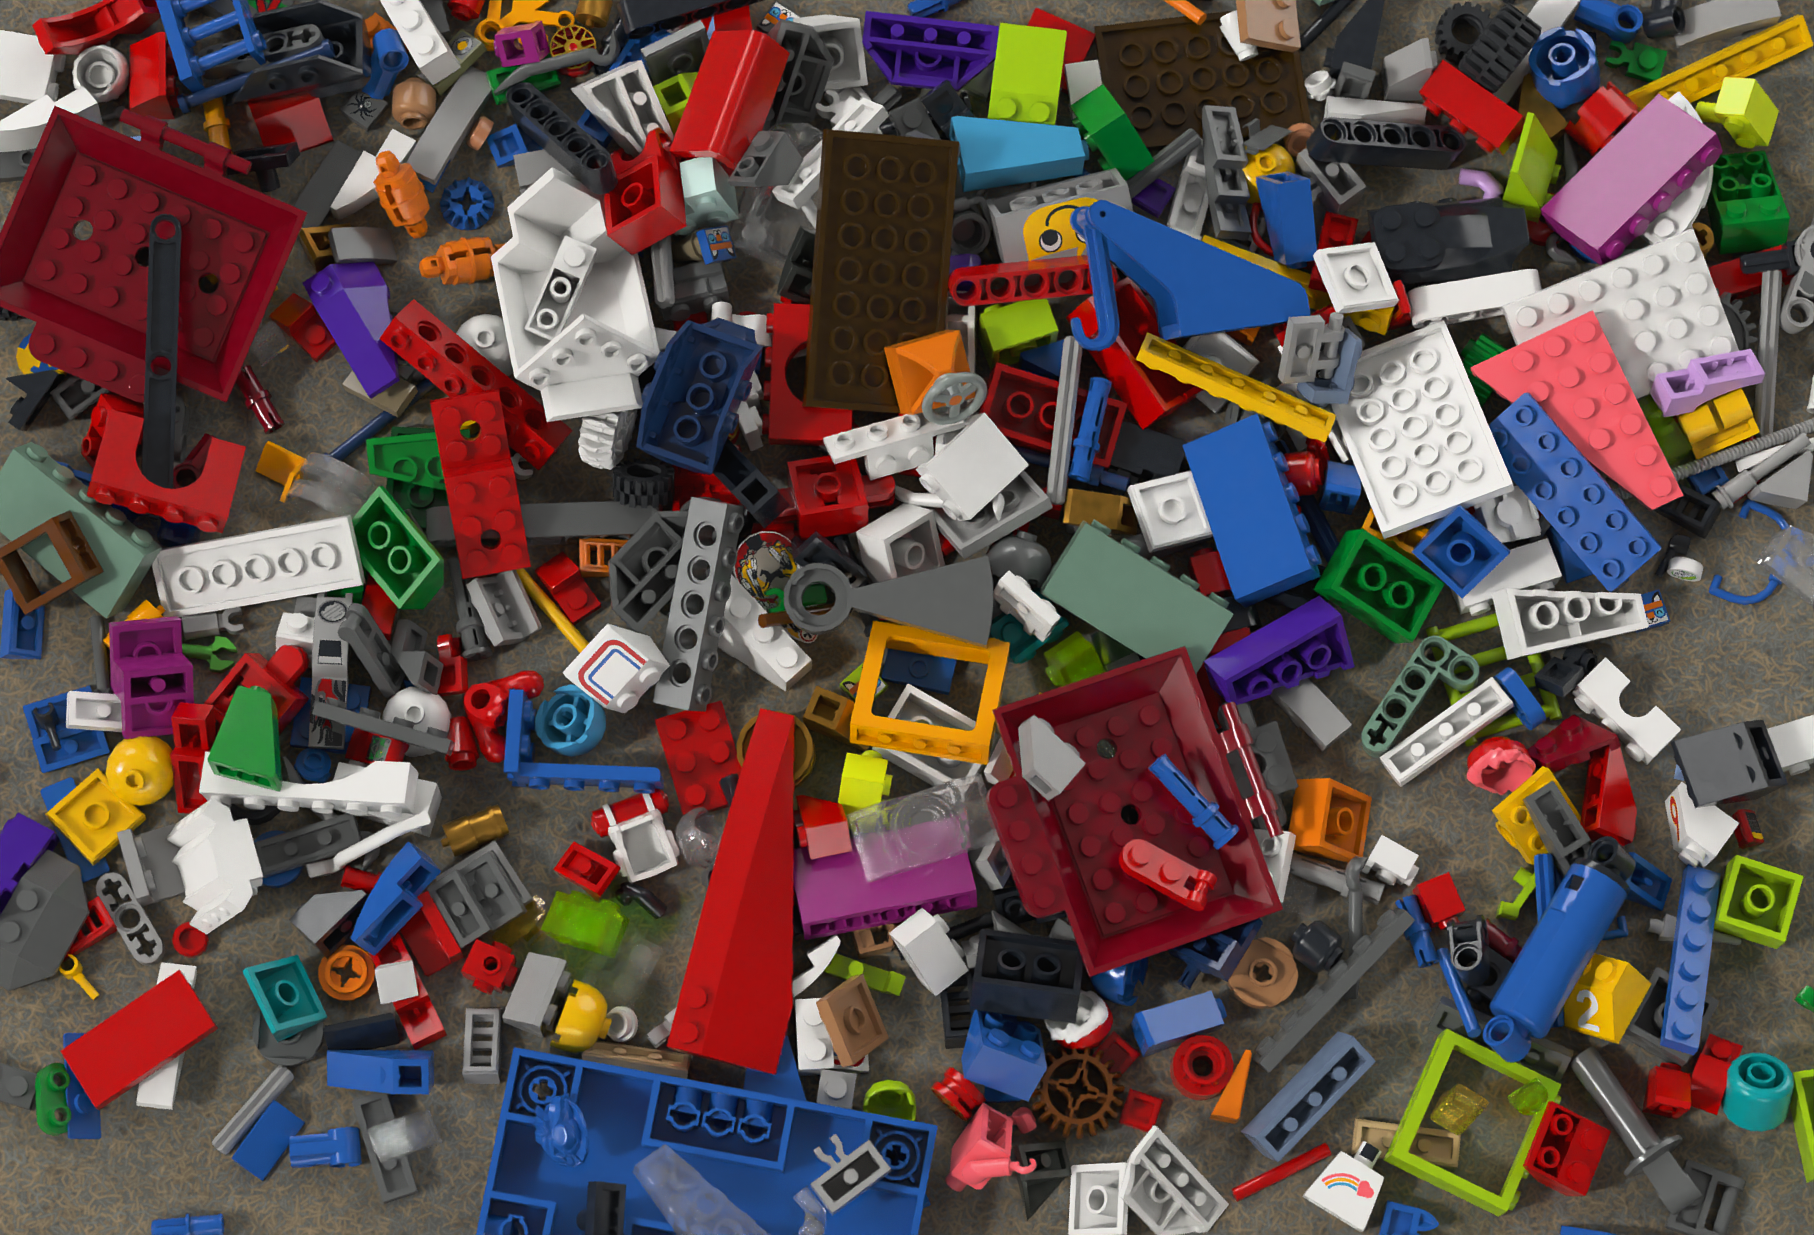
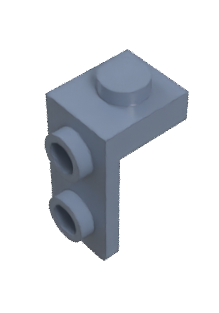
[1296,328,1362,407]

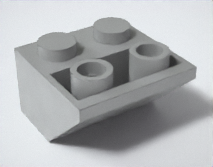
[502,952,573,1038]

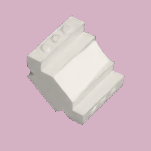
[166,798,263,934]

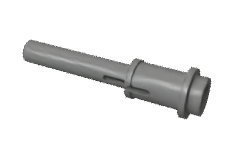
[1711,433,1811,510]

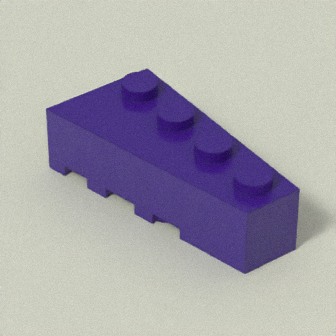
[1203,596,1355,705]

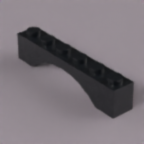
[638,362,790,529]

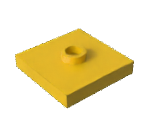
[45,768,146,866]

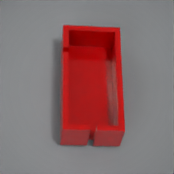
[1066,277,1204,430]

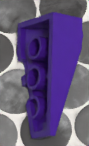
[303,262,400,399]

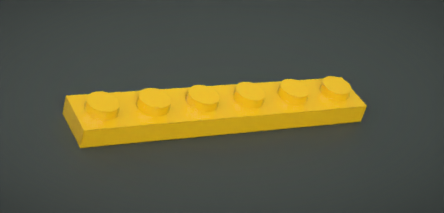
[1625,14,1814,111]
[1202,235,1394,336]
[1136,332,1336,442]

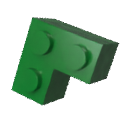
[1069,84,1155,181]

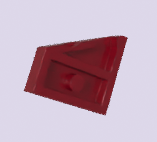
[1527,714,1621,773]

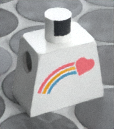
[1303,1141,1384,1232]

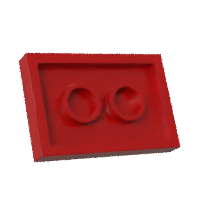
[655,700,742,820]

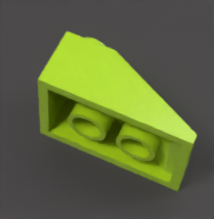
[988,23,1067,125]
[1502,112,1561,222]

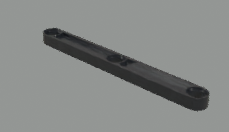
[142,214,181,520]

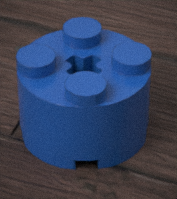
[1529,27,1600,108]

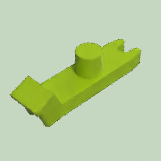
[1496,866,1536,921]
[824,953,906,996]

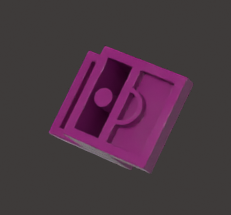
[109,616,194,739]

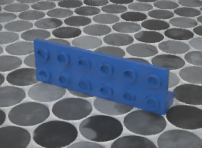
[1489,392,1662,592]

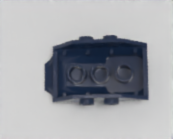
[636,317,764,475]

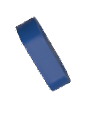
[1493,667,1546,730]

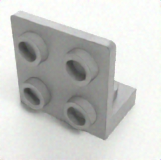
[117,823,185,907]

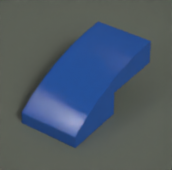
[486,124,543,168]

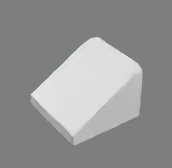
[375,960,419,1004]

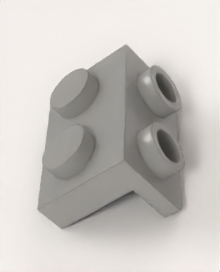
[466,570,542,646]

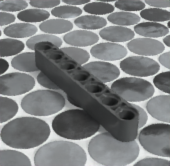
[426,501,664,548]

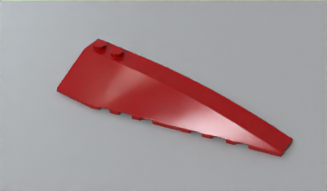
[667,708,795,1075]

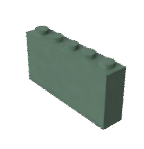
[0,442,162,619]
[1039,519,1233,674]

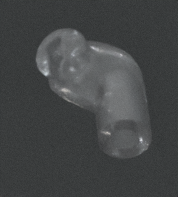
[793,1186,827,1235]

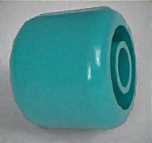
[1722,1052,1794,1132]

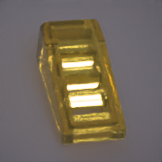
[1430,1084,1489,1135]

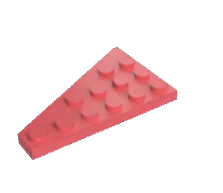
[1471,310,1683,511]

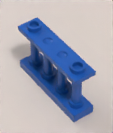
[156,0,267,93]

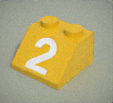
[1564,953,1652,1044]

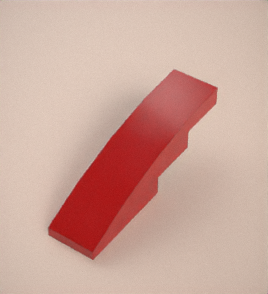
[369,932,447,1050]

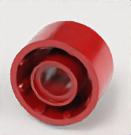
[1170,1035,1234,1100]

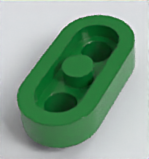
[35,1063,72,1136]

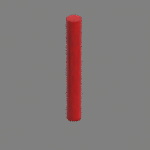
[1231,1143,1332,1202]

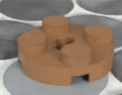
[1228,937,1298,1009]

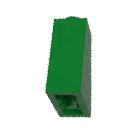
[207,685,282,792]

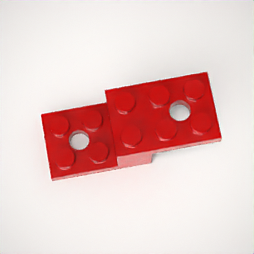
[430,389,531,579]

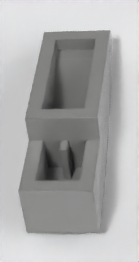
[1674,0,1781,48]
[1270,678,1352,752]

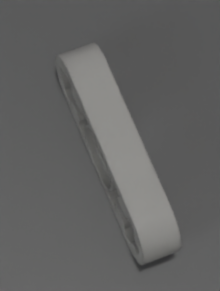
[96,873,165,966]

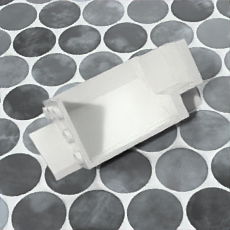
[491,167,660,422]

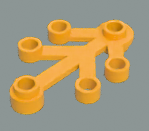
[475,0,575,51]

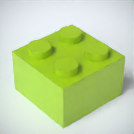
[977,298,1059,371]
[1714,855,1804,949]

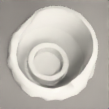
[72,44,130,102]

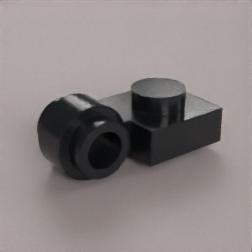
[1534,645,1597,697]

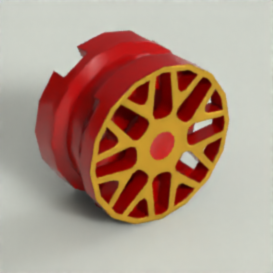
[550,25,596,78]
[931,1067,986,1122]

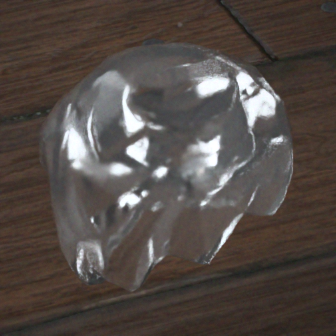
[675,807,723,869]

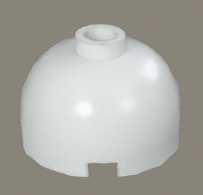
[456,314,513,376]
[382,687,451,757]

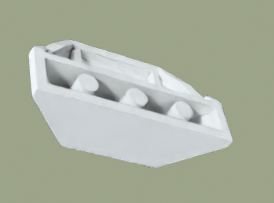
[1119,1125,1229,1235]

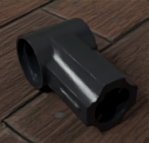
[1642,0,1686,39]

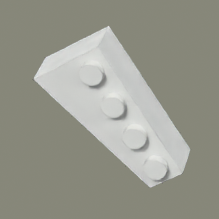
[1491,588,1649,660]

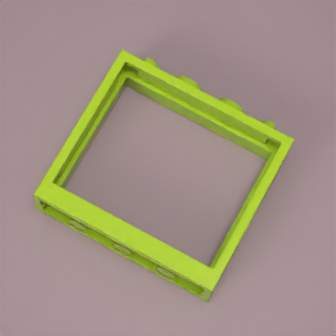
[1383,1028,1561,1217]

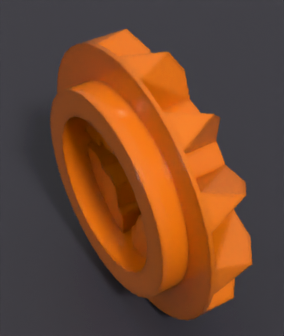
[318,945,375,1001]

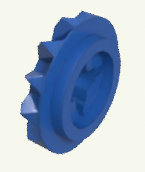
[440,177,494,230]

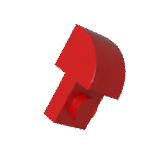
[1691,1034,1743,1115]

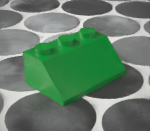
[352,486,444,610]

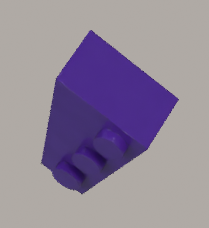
[0,812,60,916]

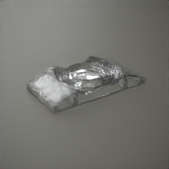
[847,774,1000,883]

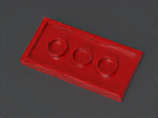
[60,969,218,1110]

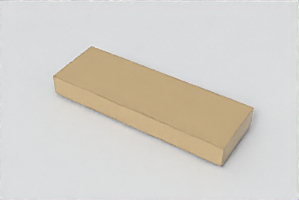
[582,1040,692,1079]
[1351,1119,1461,1169]

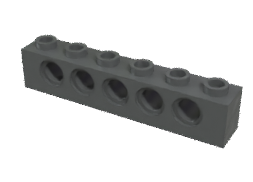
[653,497,744,711]

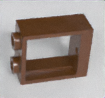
[0,511,104,615]

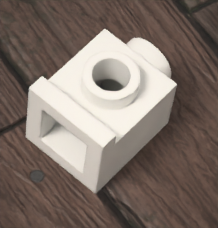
[1361,835,1419,886]

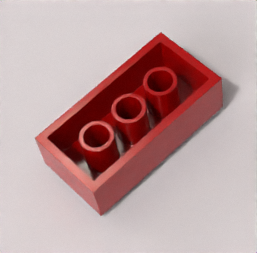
[978,362,1128,471]

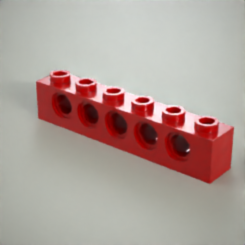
[379,299,573,470]

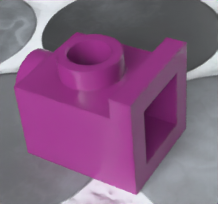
[494,20,550,67]

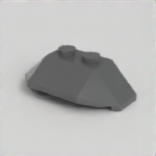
[762,19,834,137]
[608,511,717,633]
[0,850,90,991]

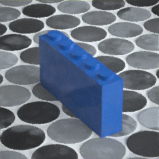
[1182,414,1321,607]

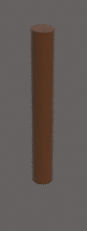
[758,602,835,628]

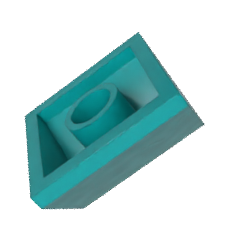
[243,955,327,1042]

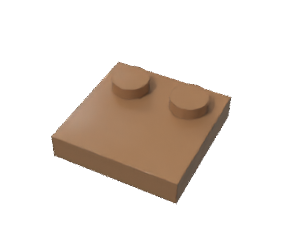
[1236,0,1301,53]
[816,974,889,1067]

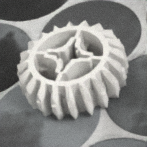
[578,409,638,470]

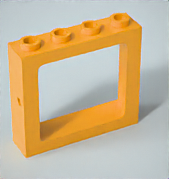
[850,621,1010,765]

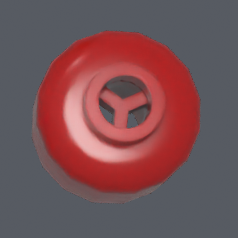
[1283,451,1324,496]

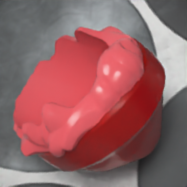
[1466,736,1536,795]

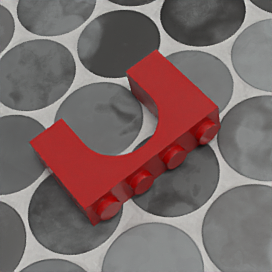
[762,303,853,446]
[86,409,246,533]

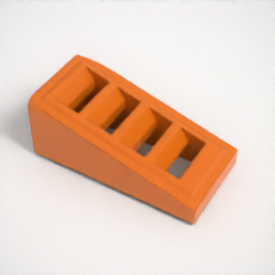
[579,538,628,578]

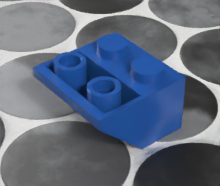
[961,1010,1047,1101]

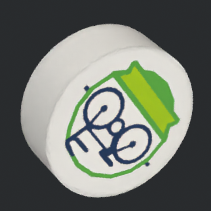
[1667,557,1704,582]

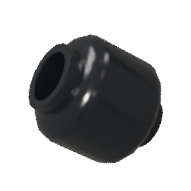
[1291,920,1345,973]

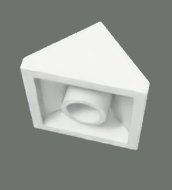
[1068,1162,1128,1235]

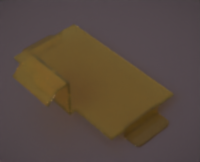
[492,895,547,947]

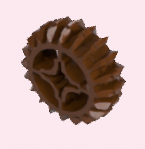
[1030,1046,1125,1140]

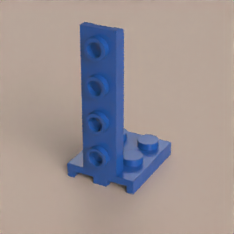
[504,689,664,794]

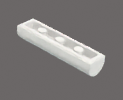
[1380,677,1514,787]

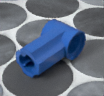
[1573,0,1643,44]
[361,28,409,100]
[289,1127,362,1168]

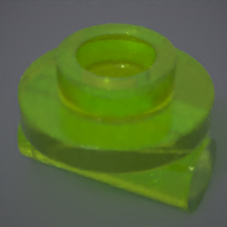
[1507,1077,1548,1115]

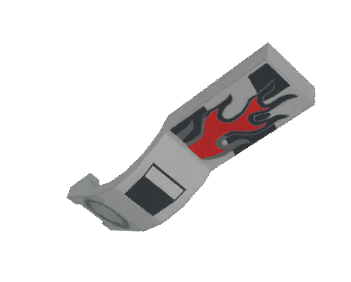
[308,592,353,750]

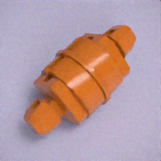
[373,150,430,239]
[419,236,504,286]

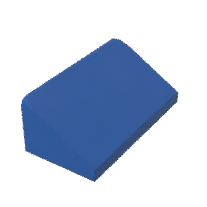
[0,589,46,660]
[232,1100,305,1181]

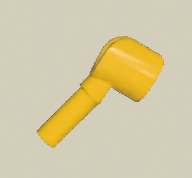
[58,954,100,1000]

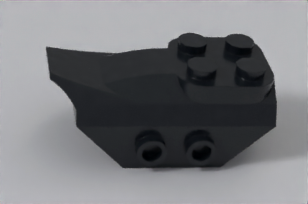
[226,0,371,106]
[1367,197,1529,294]

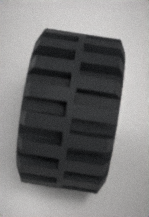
[1458,3,1542,94]

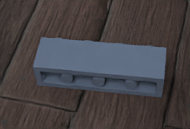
[1241,1031,1376,1162]

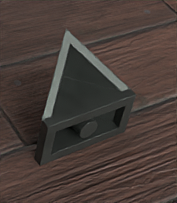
[1011,1141,1071,1221]

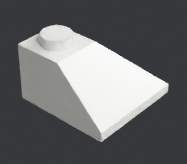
[793,14,868,91]

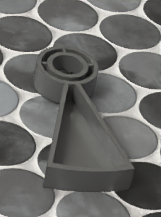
[784,555,994,649]

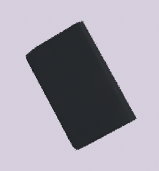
[323,1013,400,1050]

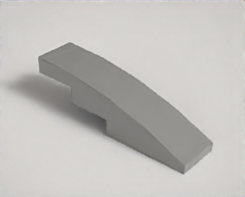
[406,66,492,185]

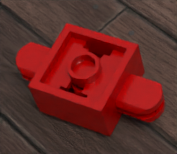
[769,456,895,541]
[204,645,310,737]

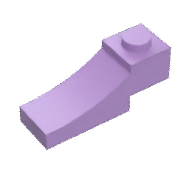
[1650,349,1765,417]

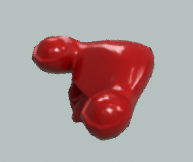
[463,670,544,763]

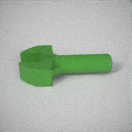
[182,636,238,673]

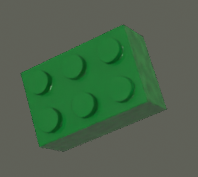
[1314,529,1445,644]

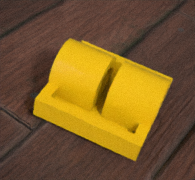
[1676,388,1760,460]
[1492,766,1581,865]

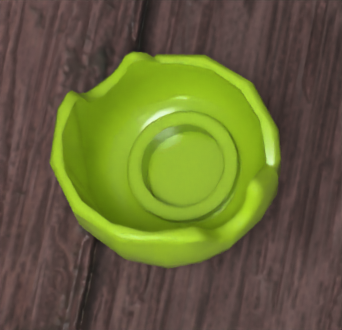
[863,1079,916,1121]

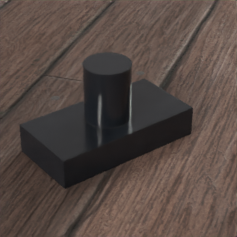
[227,142,301,192]
[576,1181,626,1235]

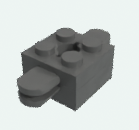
[1217,701,1298,830]

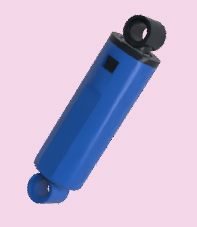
[1483,836,1635,1063]

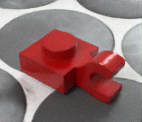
[437,634,468,697]

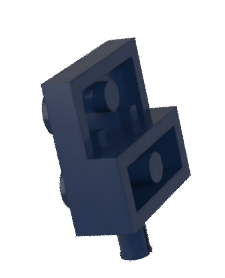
[1167,918,1263,990]

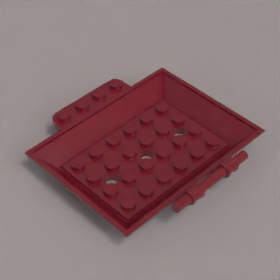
[0,106,308,403]
[986,646,1284,977]

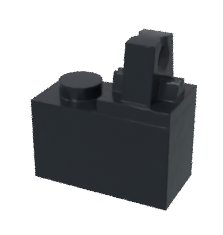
[1107,421,1188,496]

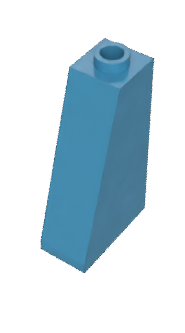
[949,116,1089,192]

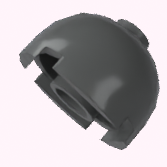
[985,530,1052,589]

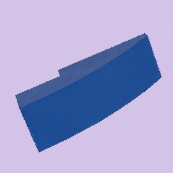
[351,841,441,956]

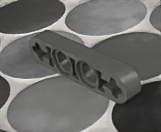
[197,24,325,80]

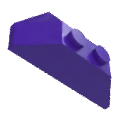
[862,11,999,92]

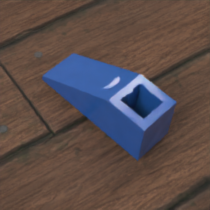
[327,1050,434,1094]

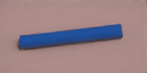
[1436,947,1482,1038]

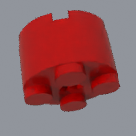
[1564,81,1641,157]

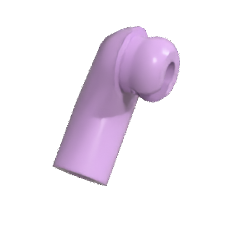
[1459,168,1504,199]

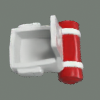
[591,789,680,882]

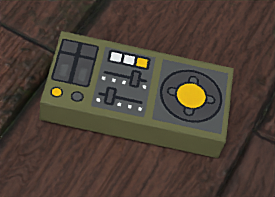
[416,29,487,96]

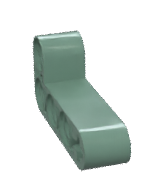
[1362,636,1479,758]

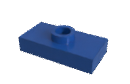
[881,648,956,695]

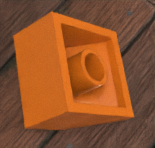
[1288,778,1372,862]

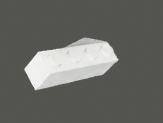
[668,568,812,691]

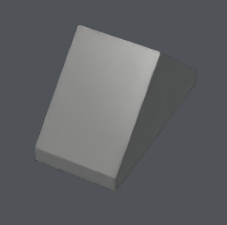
[1746,450,1813,509]

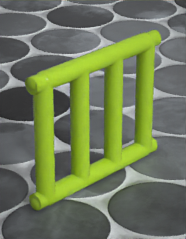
[1426,613,1562,747]

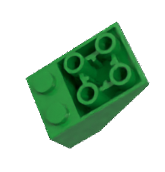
[1707,150,1790,254]

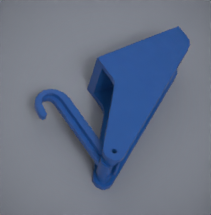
[1070,200,1311,351]

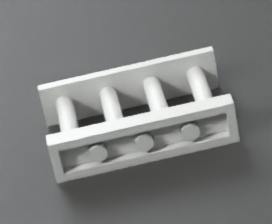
[772,97,889,232]

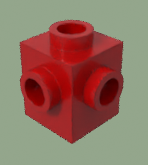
[461,939,519,995]

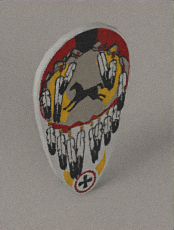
[733,531,818,643]

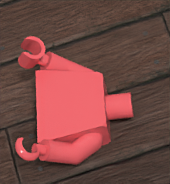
[945,1103,1037,1192]

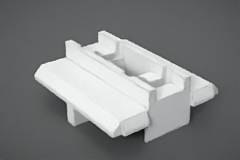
[1473,485,1541,543]

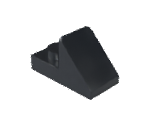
[6,370,65,431]

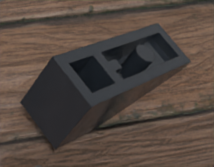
[1323,0,1385,81]

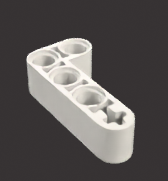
[1407,269,1542,328]

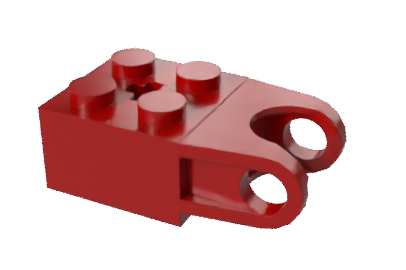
[604,127,687,255]

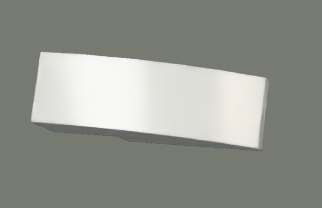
[0,86,103,152]
[330,129,417,220]

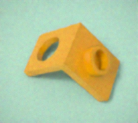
[255,441,309,503]

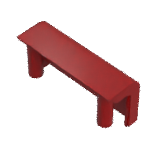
[669,30,790,169]

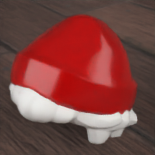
[1044,990,1113,1051]

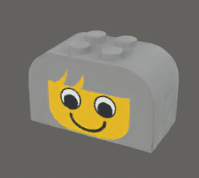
[985,168,1133,286]

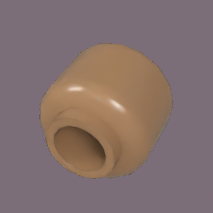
[392,77,436,130]

